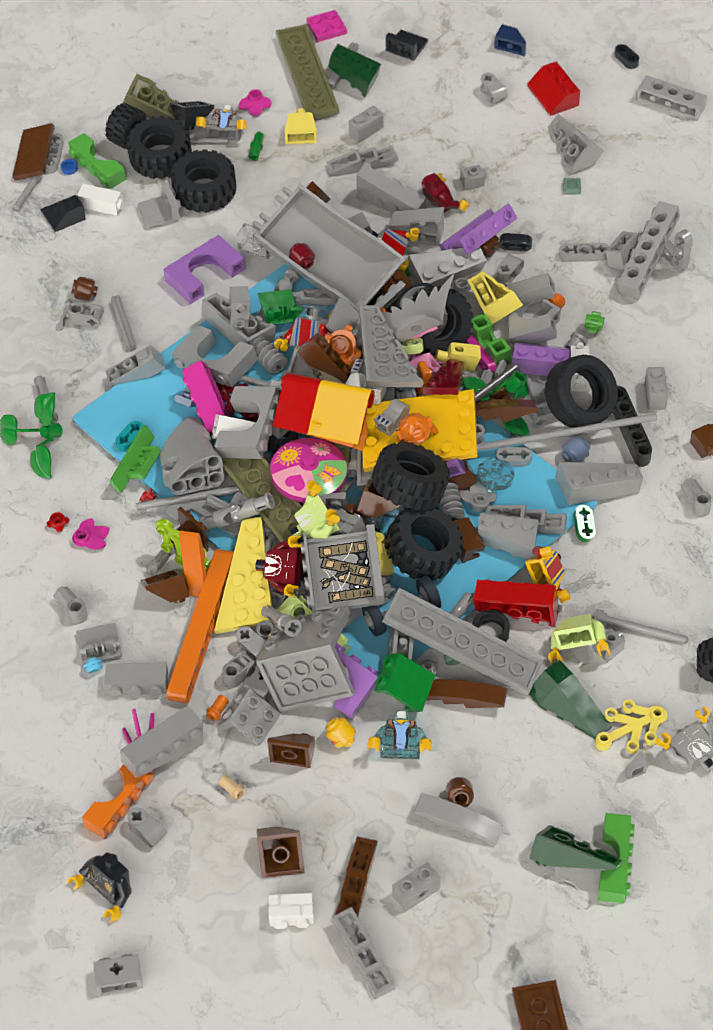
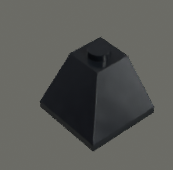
[171,101,214,130]
[40,195,86,232]

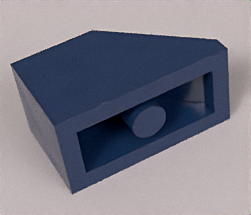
[495,24,526,56]

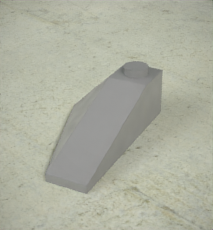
[548,114,603,172]

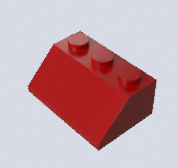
[527,61,580,116]

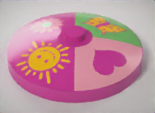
[270,438,347,503]

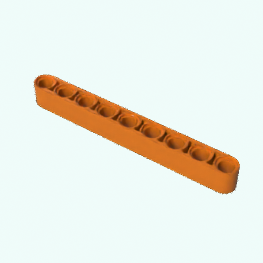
[167,549,234,704]

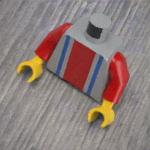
[369,228,419,272]
[274,307,330,352]

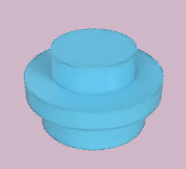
[83,657,103,673]

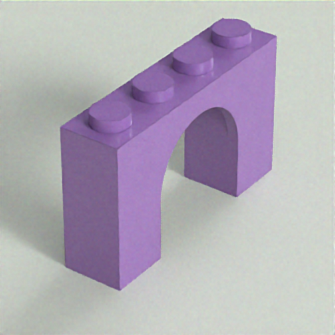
[163,235,246,304]
[333,643,379,719]

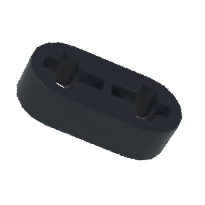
[614,44,639,69]
[499,233,533,251]

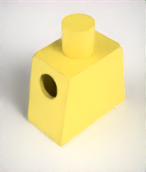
[285,108,317,144]
[435,342,481,378]

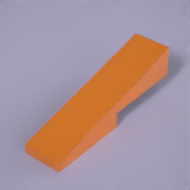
[179,530,207,597]

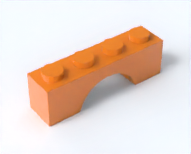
[82,764,154,839]

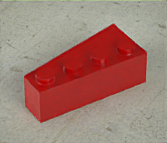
[473,579,559,628]

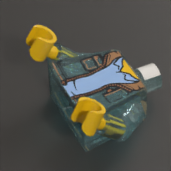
[367,711,432,759]

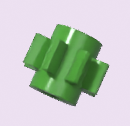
[584,311,605,334]

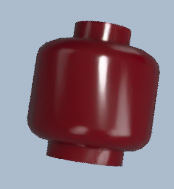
[289,243,315,269]

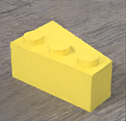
[467,271,523,324]

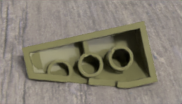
[123,74,179,121]

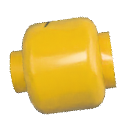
[325,717,356,748]

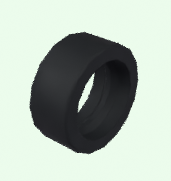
[472,610,510,642]

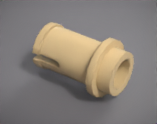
[218,774,245,800]

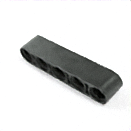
[612,386,652,467]

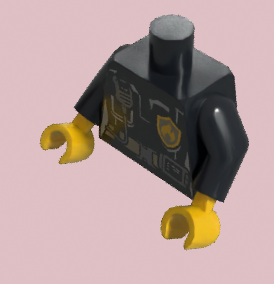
[67,853,132,922]

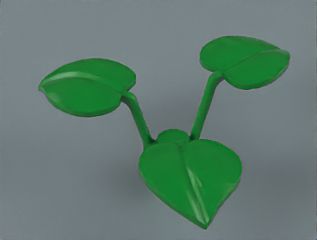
[462,371,530,436]
[0,392,63,479]

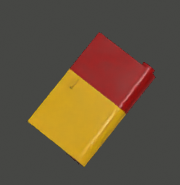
[272,372,375,445]

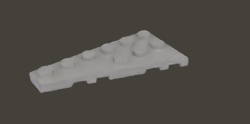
[359,305,424,387]

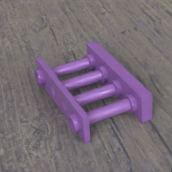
[439,203,517,255]

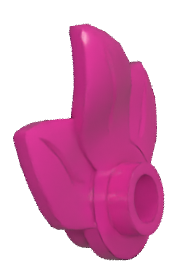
[239,89,271,116]
[72,518,109,550]

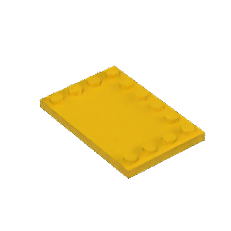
[363,389,478,472]

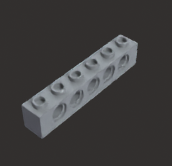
[616,201,680,299]

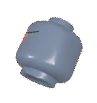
[561,437,590,462]

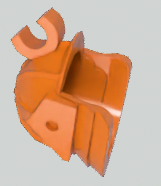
[325,324,361,367]
[396,413,438,445]

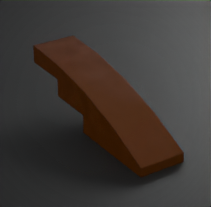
[475,399,538,422]
[427,679,508,708]
[335,836,378,917]

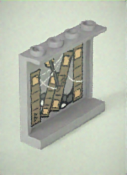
[300,524,385,613]

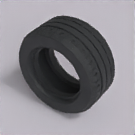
[545,354,618,428]

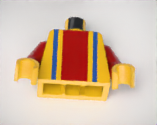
[525,546,571,603]

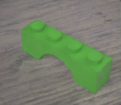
[68,133,126,189]
[598,813,635,903]

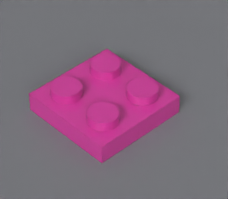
[306,10,347,42]

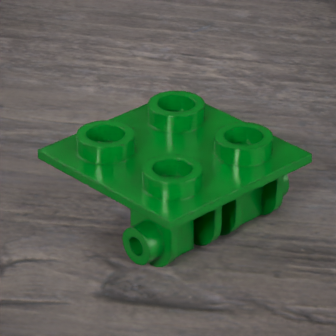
[258,289,302,325]

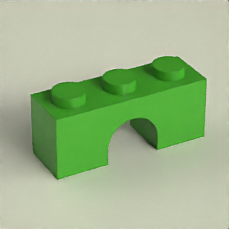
[469,313,511,366]

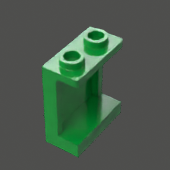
[374,653,435,712]

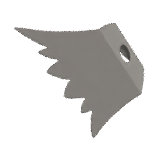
[381,274,454,342]

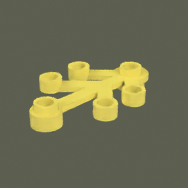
[595,699,667,754]

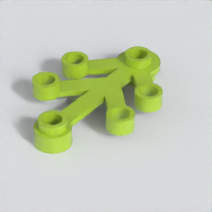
[155,518,211,573]

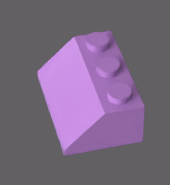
[512,342,570,376]

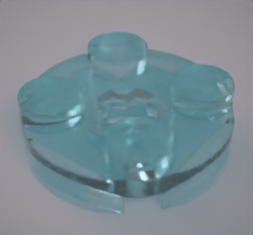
[476,457,515,492]

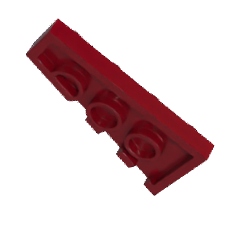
[422,360,464,395]

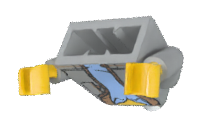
[196,105,247,141]

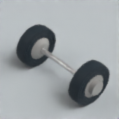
[362,576,441,636]

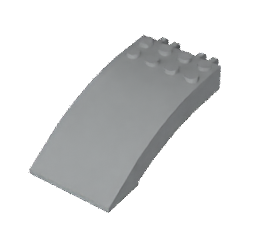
[252,183,406,313]

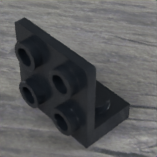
[385,30,428,61]

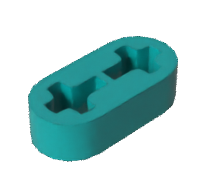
[116,421,143,452]

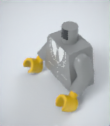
[655,706,713,773]

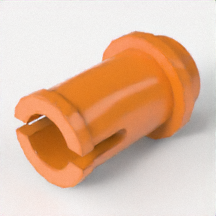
[206,695,229,721]

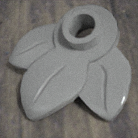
[459,483,497,512]

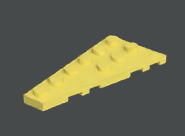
[214,516,273,634]

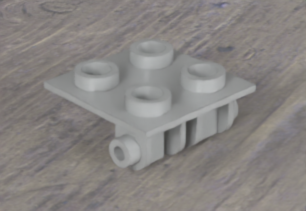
[76,623,122,665]

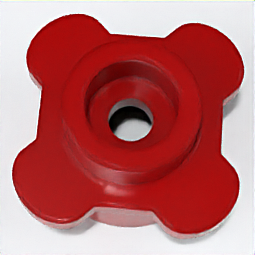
[139,488,156,502]
[46,512,69,532]

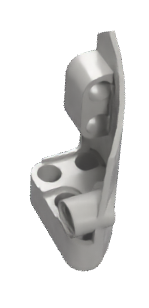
[160,417,224,495]

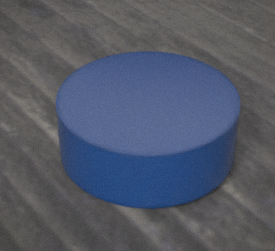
[60,159,78,175]

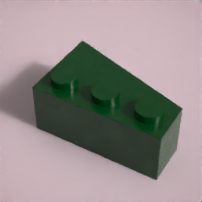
[328,44,381,98]

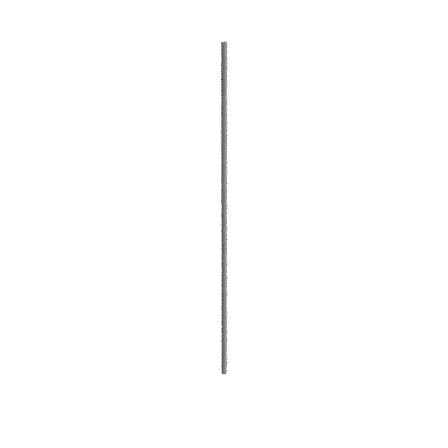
[136,413,657,510]

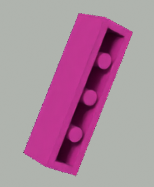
[182,360,230,436]

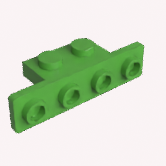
[110,425,161,492]

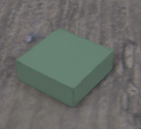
[563,178,581,194]

